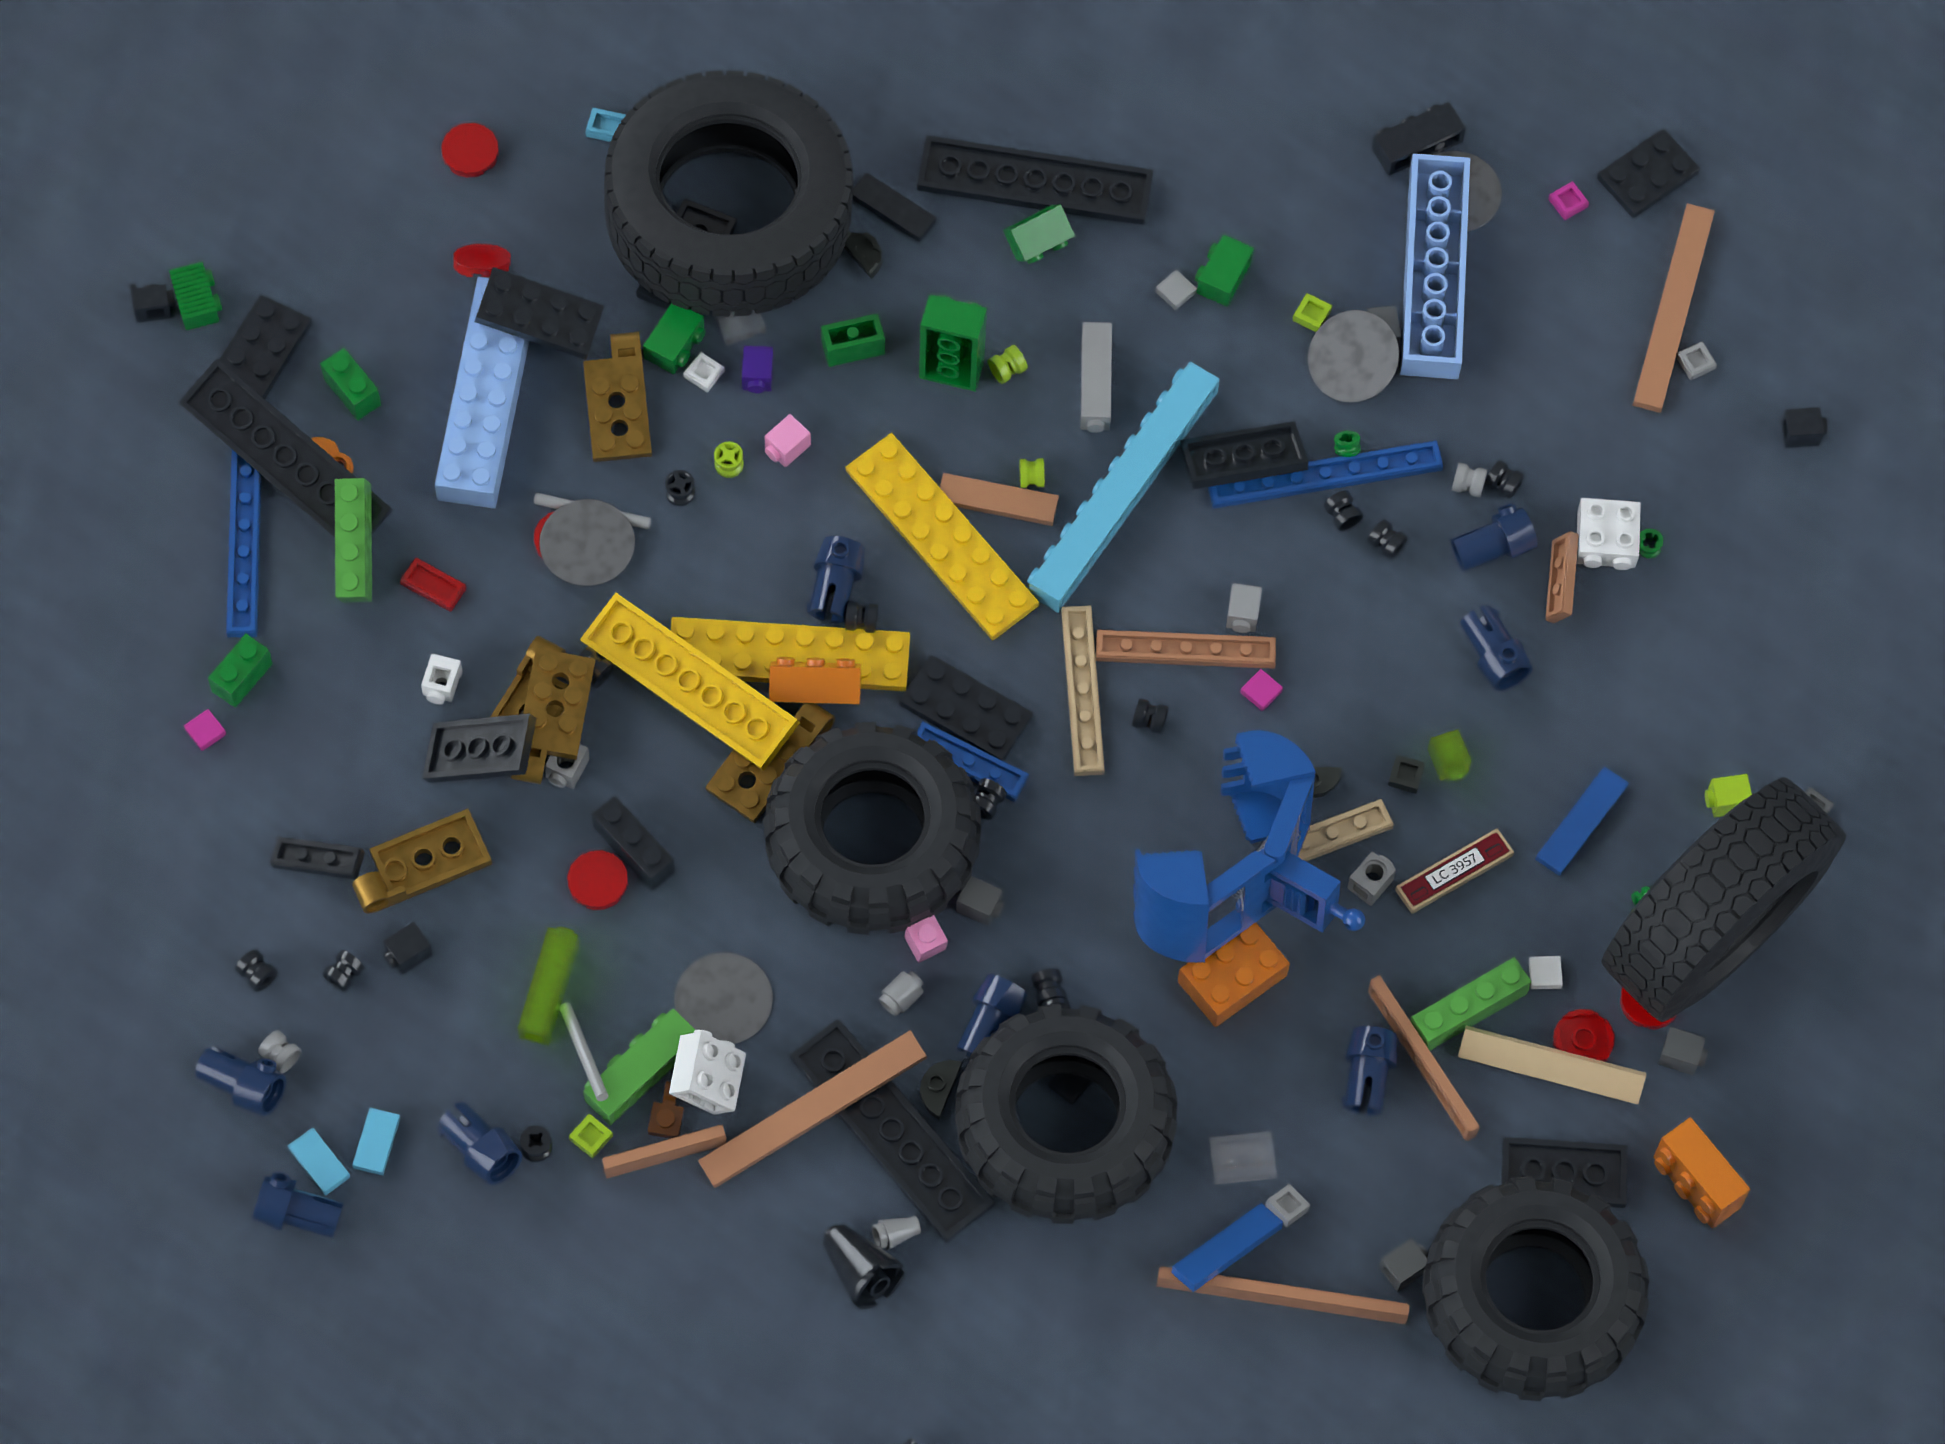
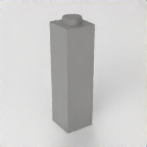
[1080,322,1112,433]

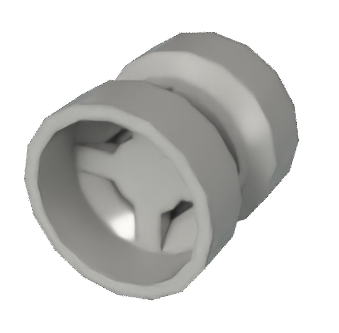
[1451,462,1487,498]
[258,1030,302,1073]

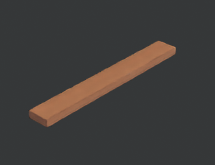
[1632,203,1715,413]
[698,1030,927,1188]
[1156,1266,1410,1324]

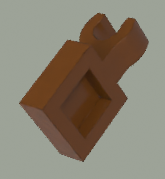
[648,1081,684,1139]

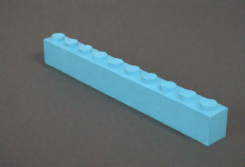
[1027,362,1220,613]

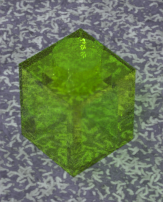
[1427,729,1472,781]

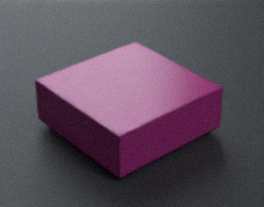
[1548,181,1589,221]
[1240,669,1283,712]
[183,709,227,751]

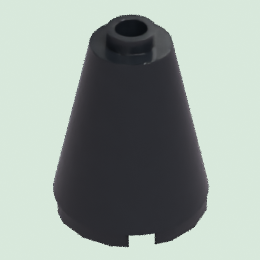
[823,1224,905,1310]

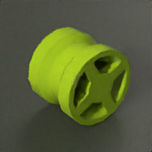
[714,441,744,478]
[1019,458,1045,488]

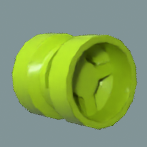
[987,345,1028,384]

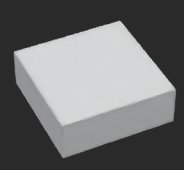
[683,352,725,393]
[1529,956,1563,989]

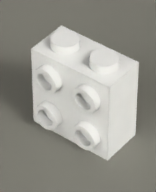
[1576,498,1641,570]
[669,1030,746,1115]

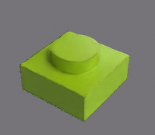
[1292,293,1332,332]
[569,1114,613,1159]

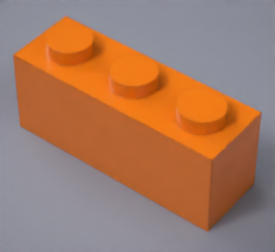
[769,657,861,704]

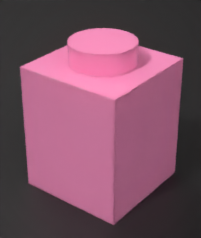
[765,414,811,468]
[904,915,948,963]

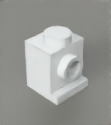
[421,654,463,704]

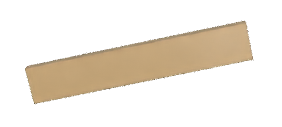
[1061,605,1105,776]
[1458,1025,1646,1105]

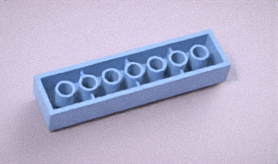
[1400,154,1470,379]
[435,276,529,509]

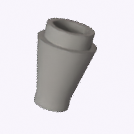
[872,1216,921,1250]

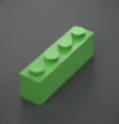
[335,478,372,603]
[1410,957,1532,1051]
[583,1008,695,1126]

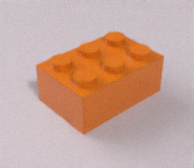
[1177,922,1290,1028]
[1653,1117,1750,1229]

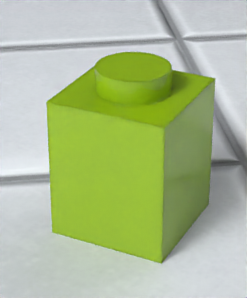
[1705,774,1752,818]

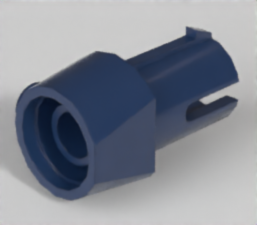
[1450,503,1538,571]
[806,536,865,623]
[1460,605,1533,691]
[956,974,1028,1058]
[1341,1026,1397,1116]
[195,1045,287,1116]
[437,1102,522,1185]
[252,1172,344,1238]

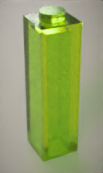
[518,927,579,1046]

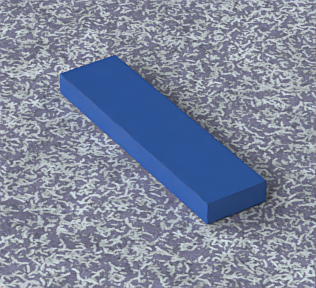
[917,721,1029,802]
[1535,766,1629,876]
[1171,1203,1283,1292]

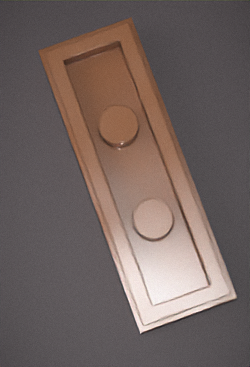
[1546,531,1579,623]

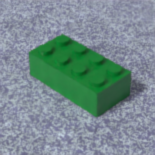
[919,294,987,392]

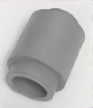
[878,971,924,1017]

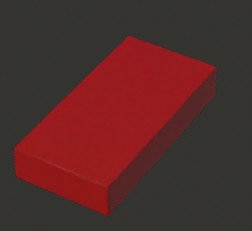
[400,557,467,612]

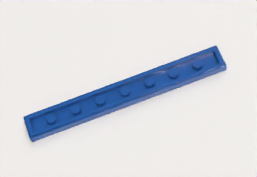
[1208,440,1443,509]
[226,450,262,638]

